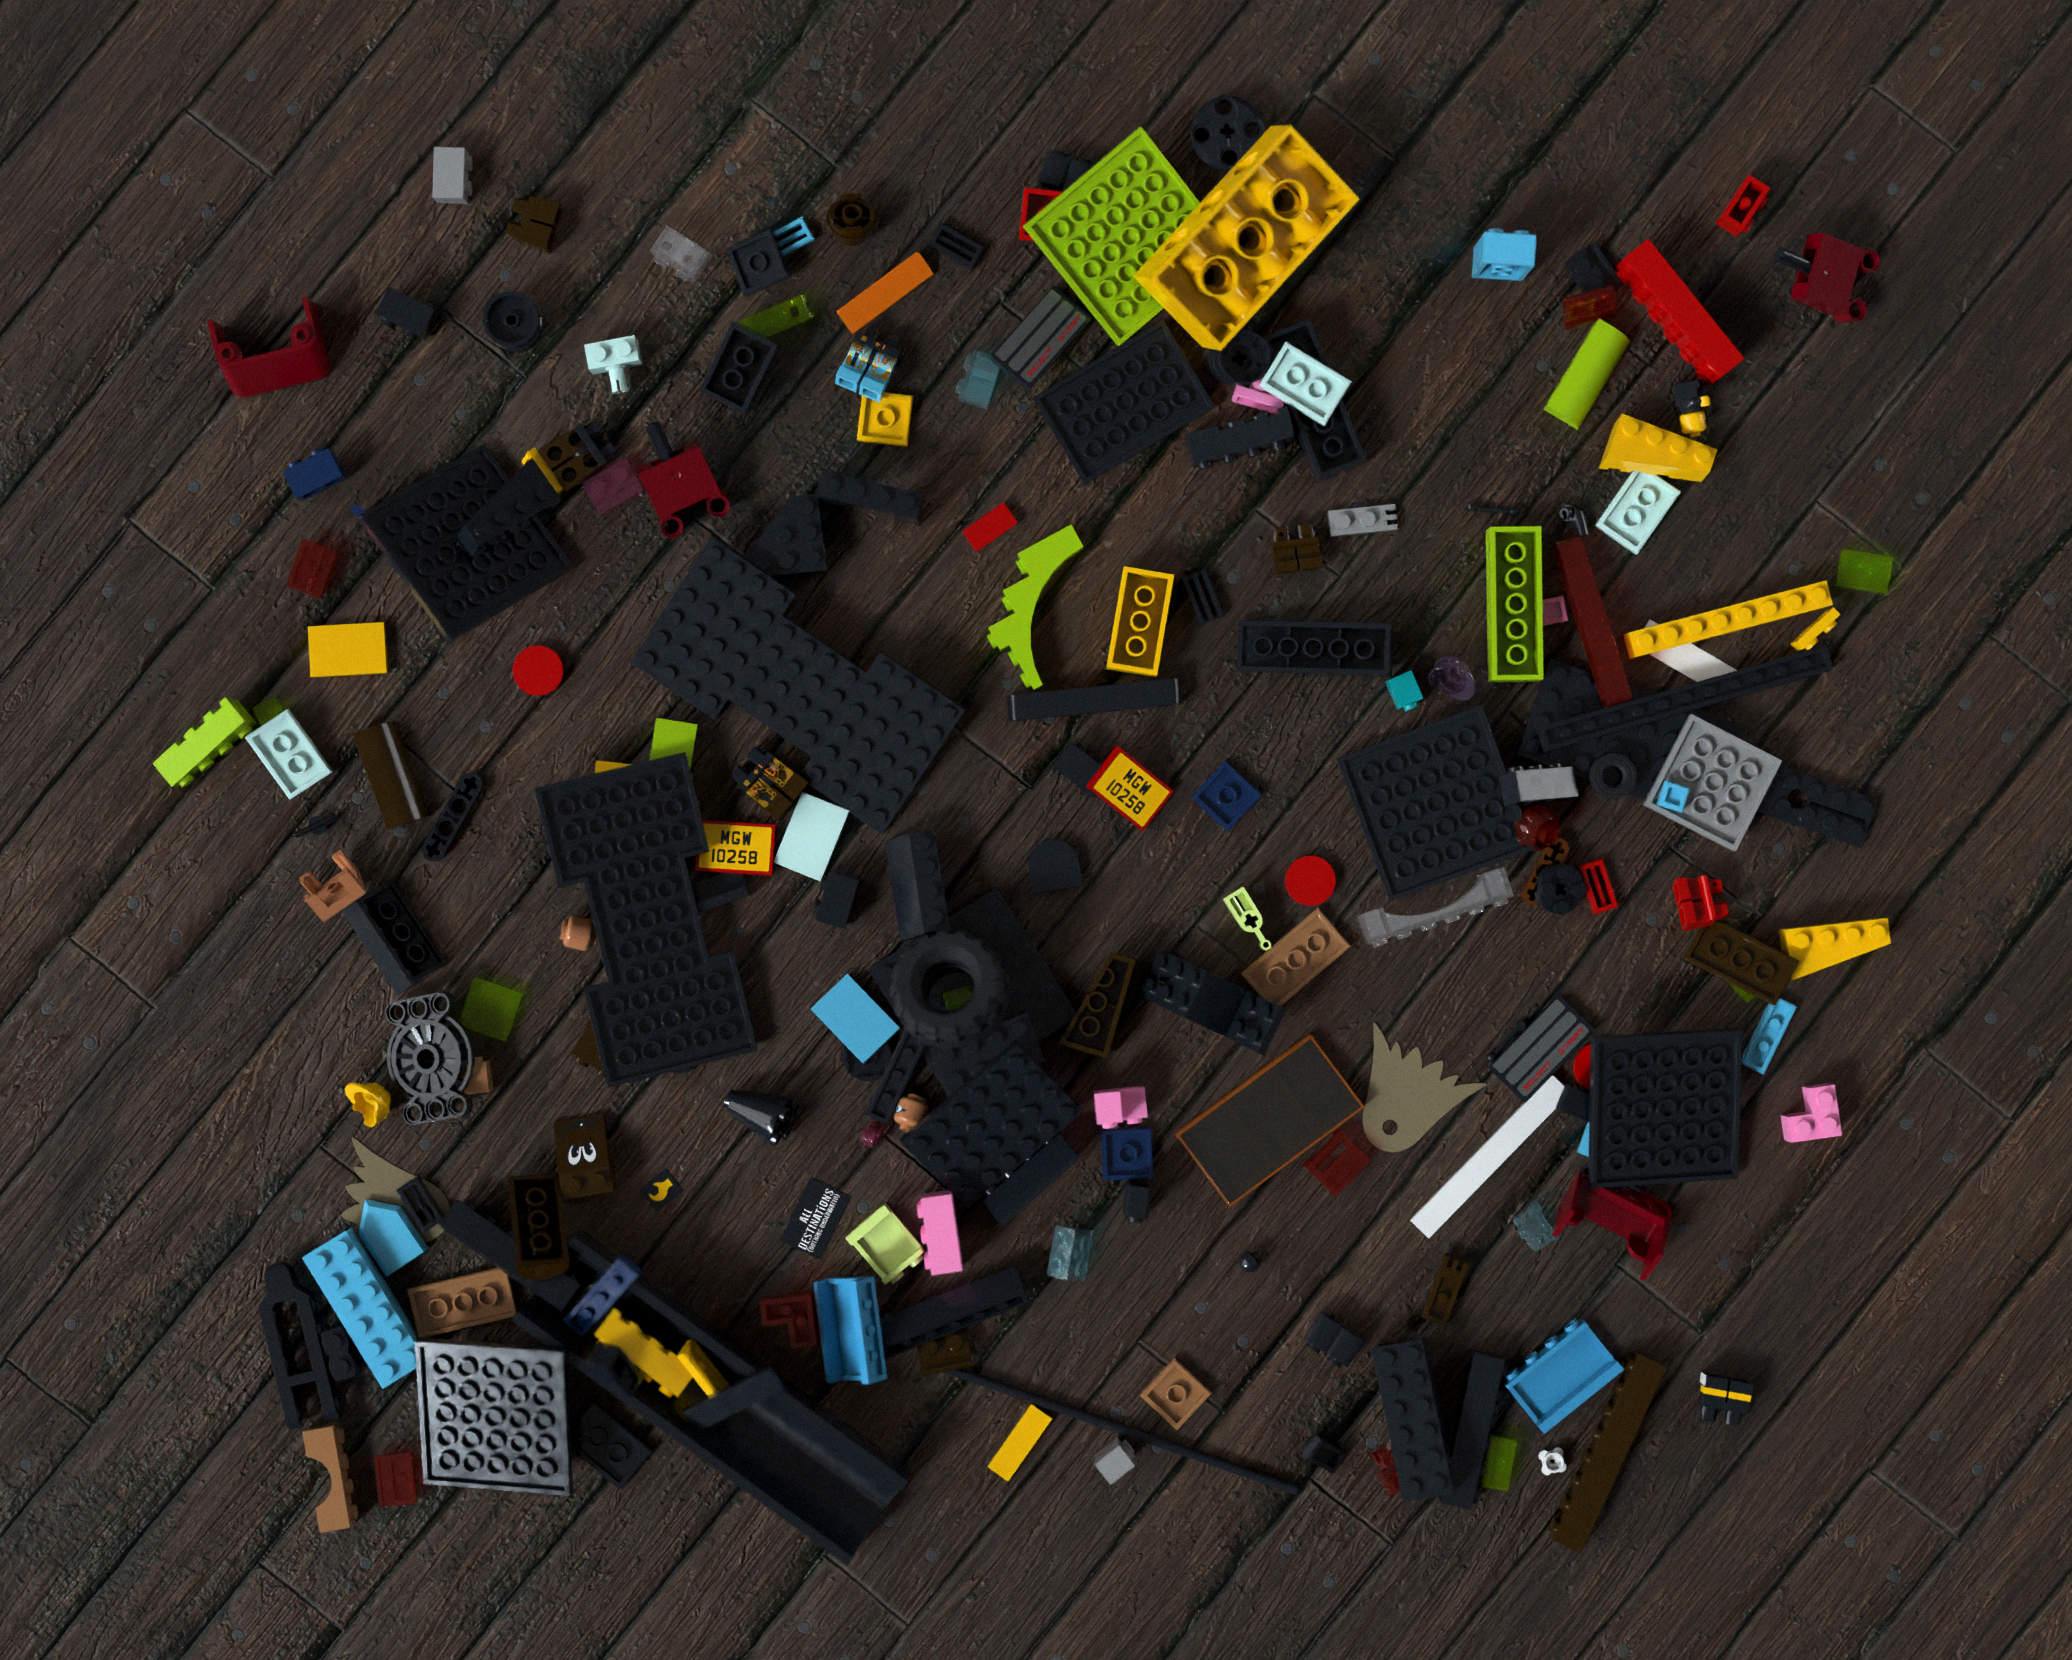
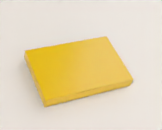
[308,622,388,678]

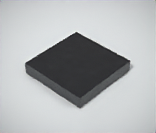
[726,229,791,297]

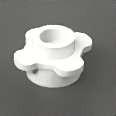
[1538,1447,1566,1475]

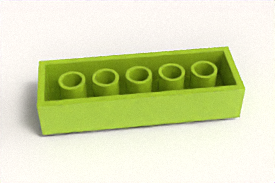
[1486,526,1544,682]

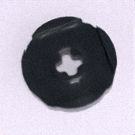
[1535,863,1586,915]

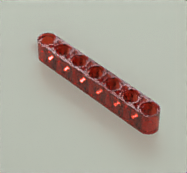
[1553,535,1631,708]

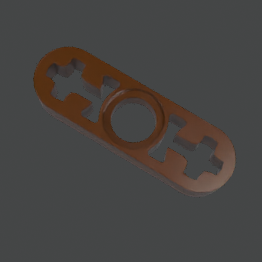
[1521,837,1569,906]

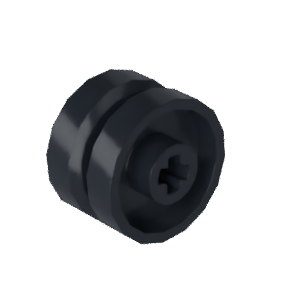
[483,291,544,353]

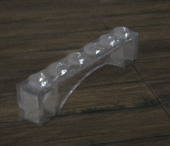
[1356,867,1514,948]

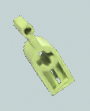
[1222,887,1271,951]

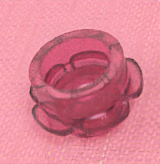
[859,1124,880,1149]

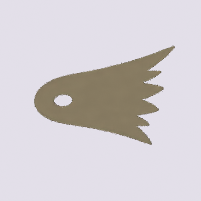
[1363,1023,1487,1152]
[341,1137,450,1253]

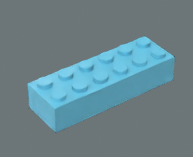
[302,1228,418,1389]

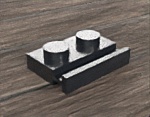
[1563,242,1623,306]

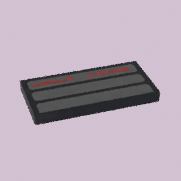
[989,285,1093,392]
[1487,995,1596,1103]

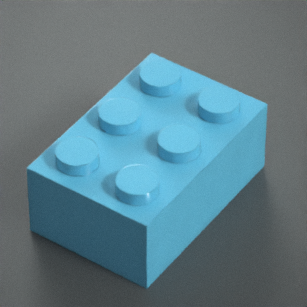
[1472,229,1536,281]

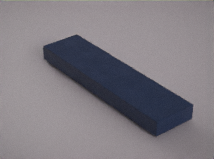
[564,1254,642,1338]

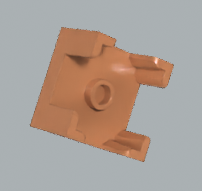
[299,849,366,922]

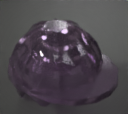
[1428,655,1476,701]

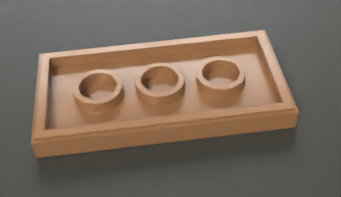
[1240,907,1351,1006]
[407,1268,519,1338]

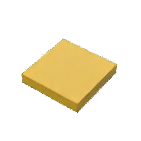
[857,391,913,447]

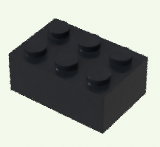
[699,321,782,414]

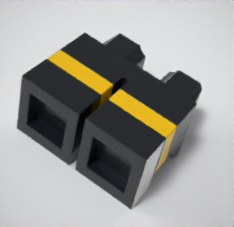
[1697,1372,1754,1426]

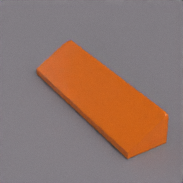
[837,251,934,335]

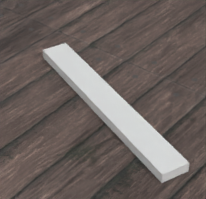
[1410,1075,1565,1238]

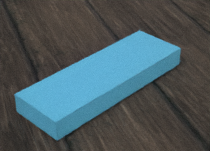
[1741,999,1797,1075]

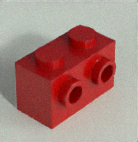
[1715,175,1770,237]

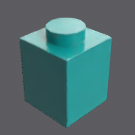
[1385,670,1423,712]

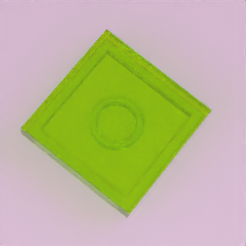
[459,977,524,1042]

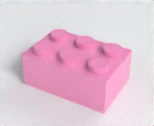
[917,1190,963,1275]

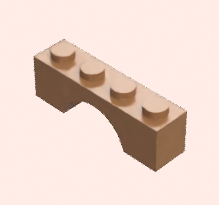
[302,1422,358,1533]

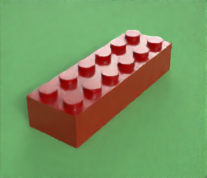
[1615,239,1744,386]

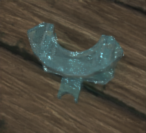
[1513,1200,1560,1251]

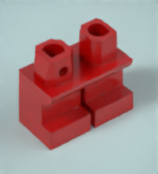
[1672,875,1729,931]

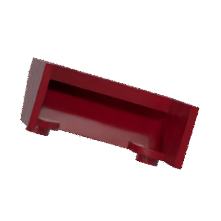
[207,296,331,398]
[1552,1164,1672,1281]

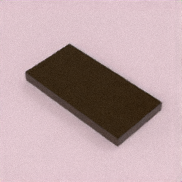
[1683,920,1800,1007]

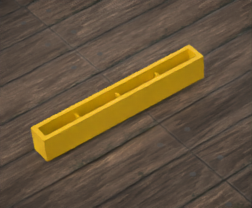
[1623,580,1833,659]

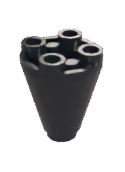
[724,1089,799,1146]

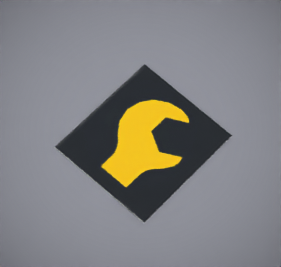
[640,1169,682,1211]

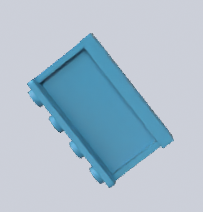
[813,1276,887,1384]
[1502,1318,1624,1434]

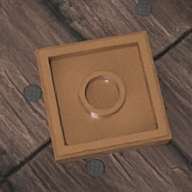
[1140,1357,1212,1430]

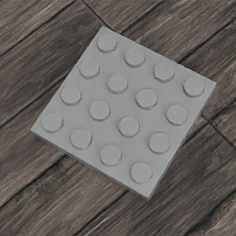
[1643,714,1782,852]

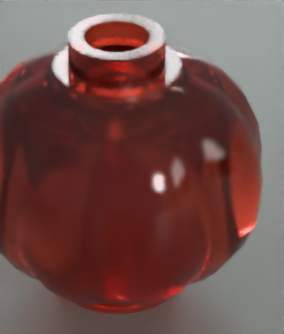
[1514,804,1559,852]

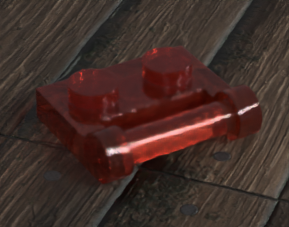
[1302,1128,1371,1197]

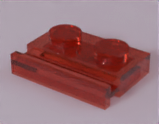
[1563,285,1616,330]
[286,538,339,599]
[374,1451,418,1508]

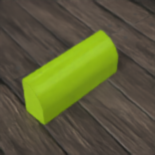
[1543,318,1630,430]
[649,718,698,769]

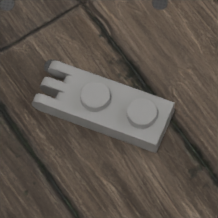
[1327,504,1399,537]

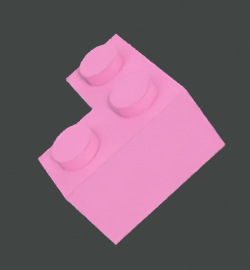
[1781,1083,1842,1143]
[1093,1085,1148,1129]

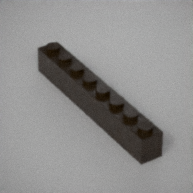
[1548,1350,1667,1553]

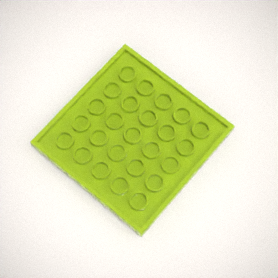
[1023,127,1212,346]

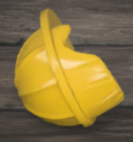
[345,1082,391,1127]

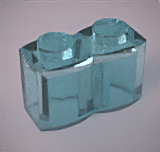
[955,350,1001,410]

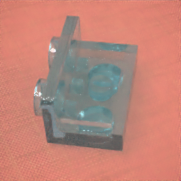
[1047,1225,1094,1281]

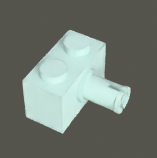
[584,335,643,394]

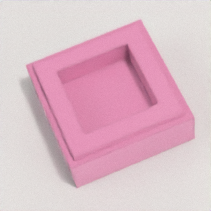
[1542,596,1568,626]

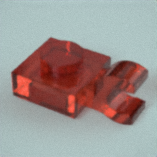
[1371,1448,1401,1496]

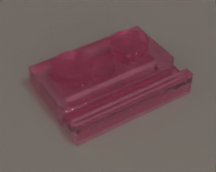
[581,458,645,516]

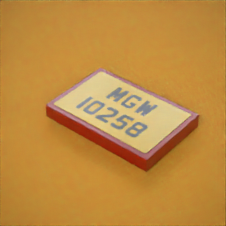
[1086,746,1174,831]
[695,820,776,876]

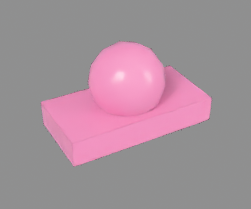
[1231,376,1285,415]

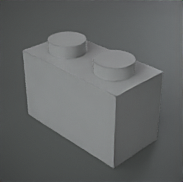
[432,147,473,204]
[1094,1437,1135,1485]

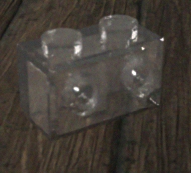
[650,225,712,283]

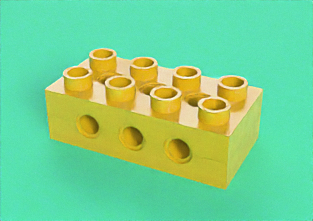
[1133,125,1360,351]

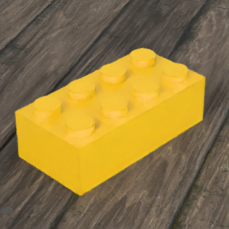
[1106,566,1174,677]

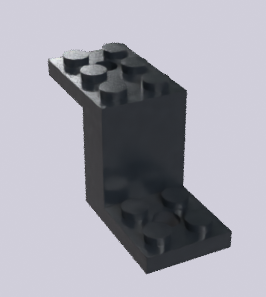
[1138,949,1287,1056]

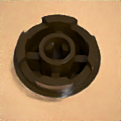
[826,194,877,246]

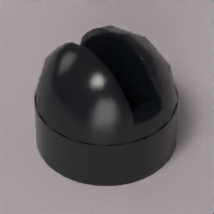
[1239,1250,1261,1272]

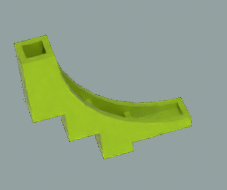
[986,525,1083,691]

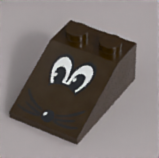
[553,1113,617,1200]

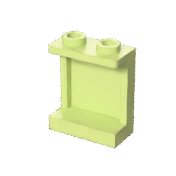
[845,1202,925,1285]

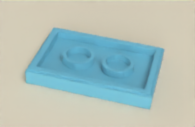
[811,974,900,1064]

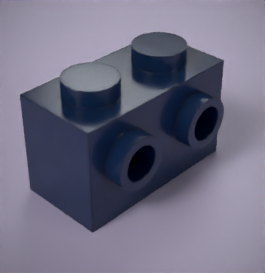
[282,448,347,502]

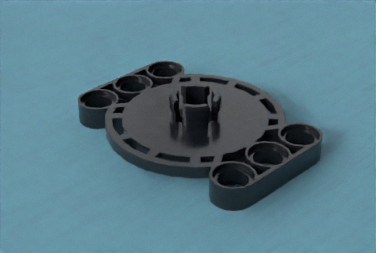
[385,992,475,1125]

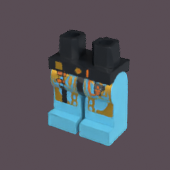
[835,325,901,403]

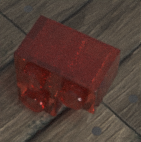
[759,1290,819,1349]

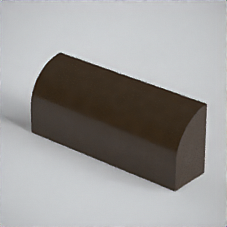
[352,721,430,830]

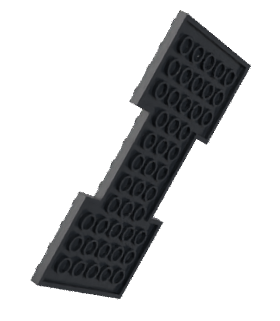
[631,536,967,835]
[534,752,758,1088]

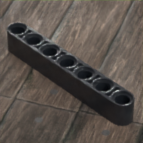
[1006,678,1183,722]

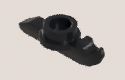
[293,814,341,838]

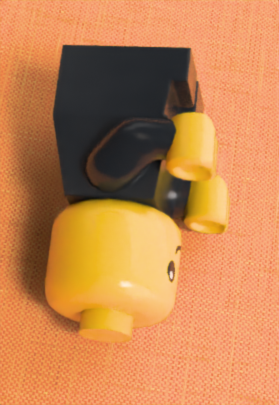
[1673,380,1711,437]

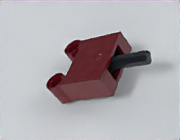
[1774,233,1880,323]
[637,422,730,538]

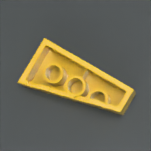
[595,1308,693,1398]

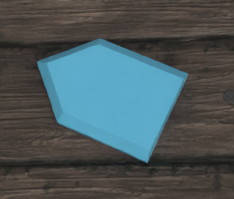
[358,1199,429,1277]

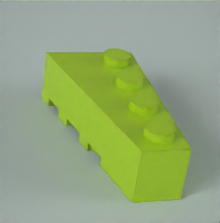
[152,697,257,788]

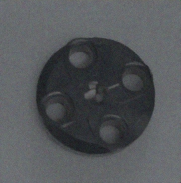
[1191,94,1264,172]

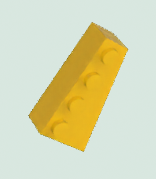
[1599,414,1717,482]
[1779,918,1891,980]

